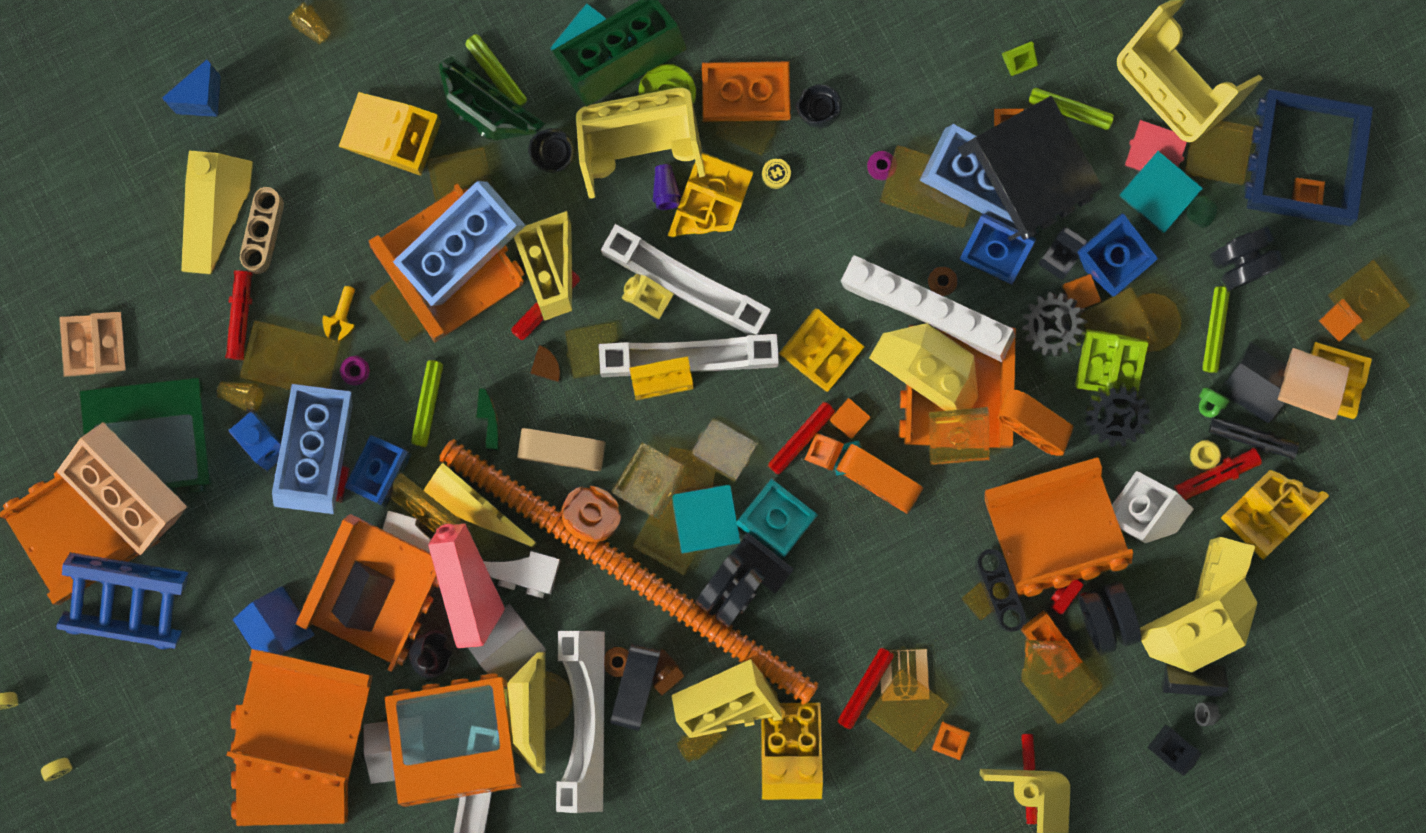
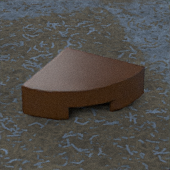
[530,345,560,383]

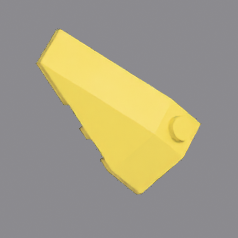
[181,151,253,275]
[422,463,537,548]

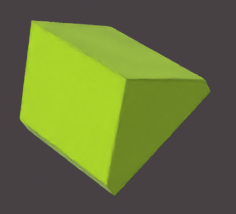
[1001,41,1038,76]

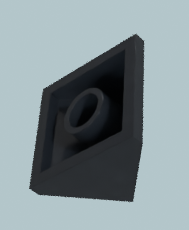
[1218,342,1287,423]
[331,560,395,632]

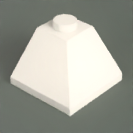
[1112,471,1193,543]

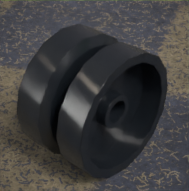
[1210,227,1286,292]
[695,551,766,627]
[1078,581,1141,655]

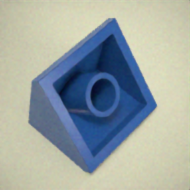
[162,60,221,117]
[960,213,1036,285]
[1077,213,1158,297]
[345,435,412,508]
[233,586,315,656]

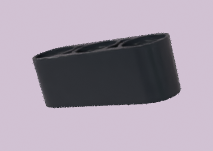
[975,549,1026,632]
[610,643,661,731]

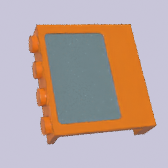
[385,674,522,807]

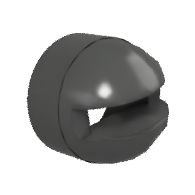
[1195,702,1221,726]

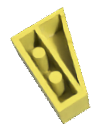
[514,211,572,321]
[1195,537,1255,600]
[672,659,782,738]

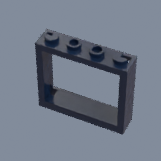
[1244,89,1373,226]

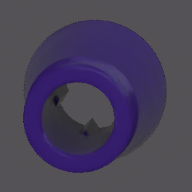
[652,164,681,210]

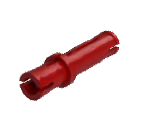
[225,270,253,360]
[1174,448,1262,500]

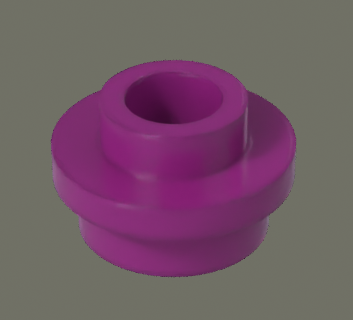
[867,151,897,181]
[340,356,370,386]

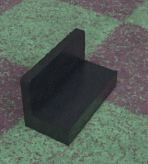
[734,533,794,594]
[1162,663,1229,697]

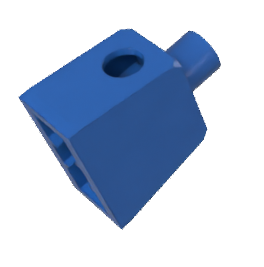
[229,410,281,471]

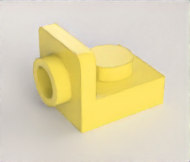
[622,274,674,319]

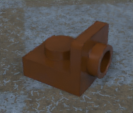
[653,649,684,695]

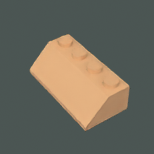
[57,423,187,556]

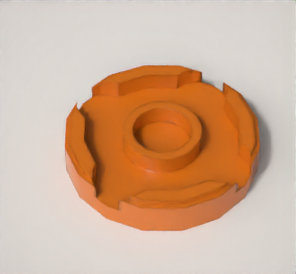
[562,486,621,543]

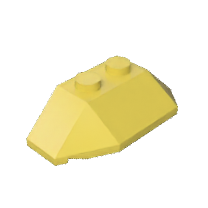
[869,323,978,422]
[1140,576,1257,672]
[504,652,546,773]

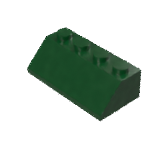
[552,0,687,107]

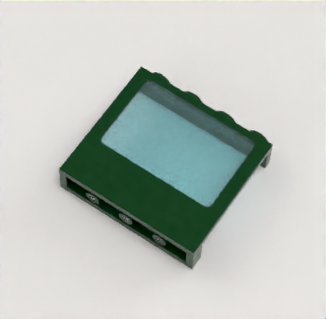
[80,378,213,495]

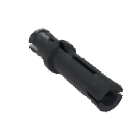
[1208,416,1299,460]

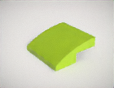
[1075,329,1148,396]

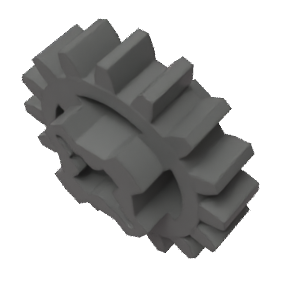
[1022,292,1088,357]

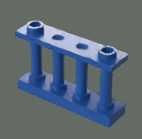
[56,552,188,649]

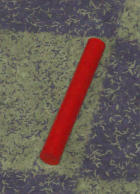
[1021,734,1038,824]

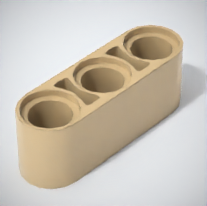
[240,187,284,274]
[517,428,606,471]

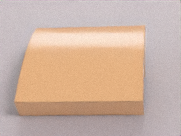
[59,312,125,377]
[1277,348,1349,420]

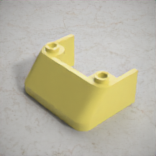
[1117,0,1263,142]
[576,88,705,199]
[980,769,1070,833]

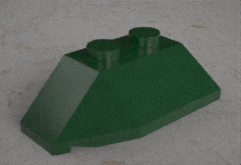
[439,57,545,141]

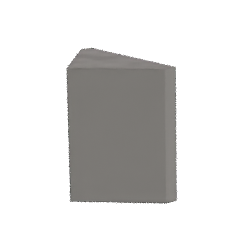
[468,604,547,682]
[364,716,429,784]

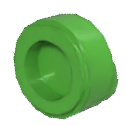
[1198,387,1229,418]

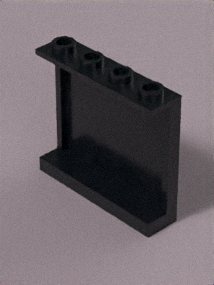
[957,95,1103,241]

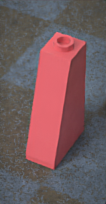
[428,524,505,648]

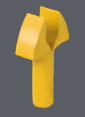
[323,286,355,342]

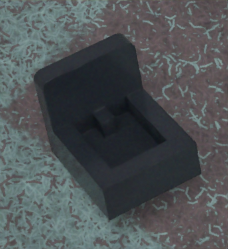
[1039,227,1088,281]
[1147,725,1202,776]

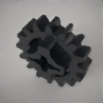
[1085,383,1150,447]

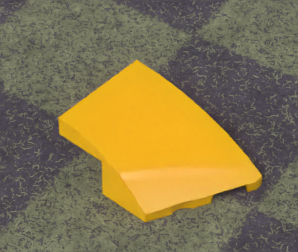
[668,152,754,237]
[1221,470,1329,560]

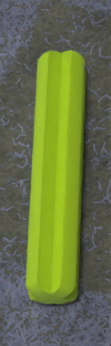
[465,34,527,107]
[1029,88,1114,130]
[1203,286,1230,373]
[411,360,443,447]

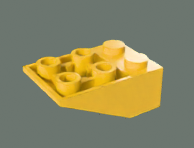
[339,92,441,176]
[761,703,823,800]

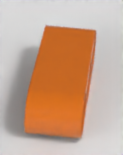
[997,389,1074,456]
[836,444,924,514]

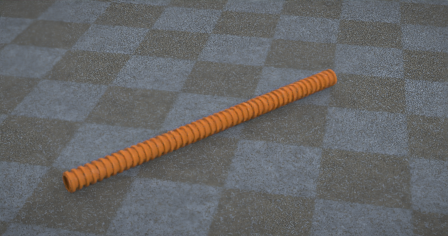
[439,439,818,705]

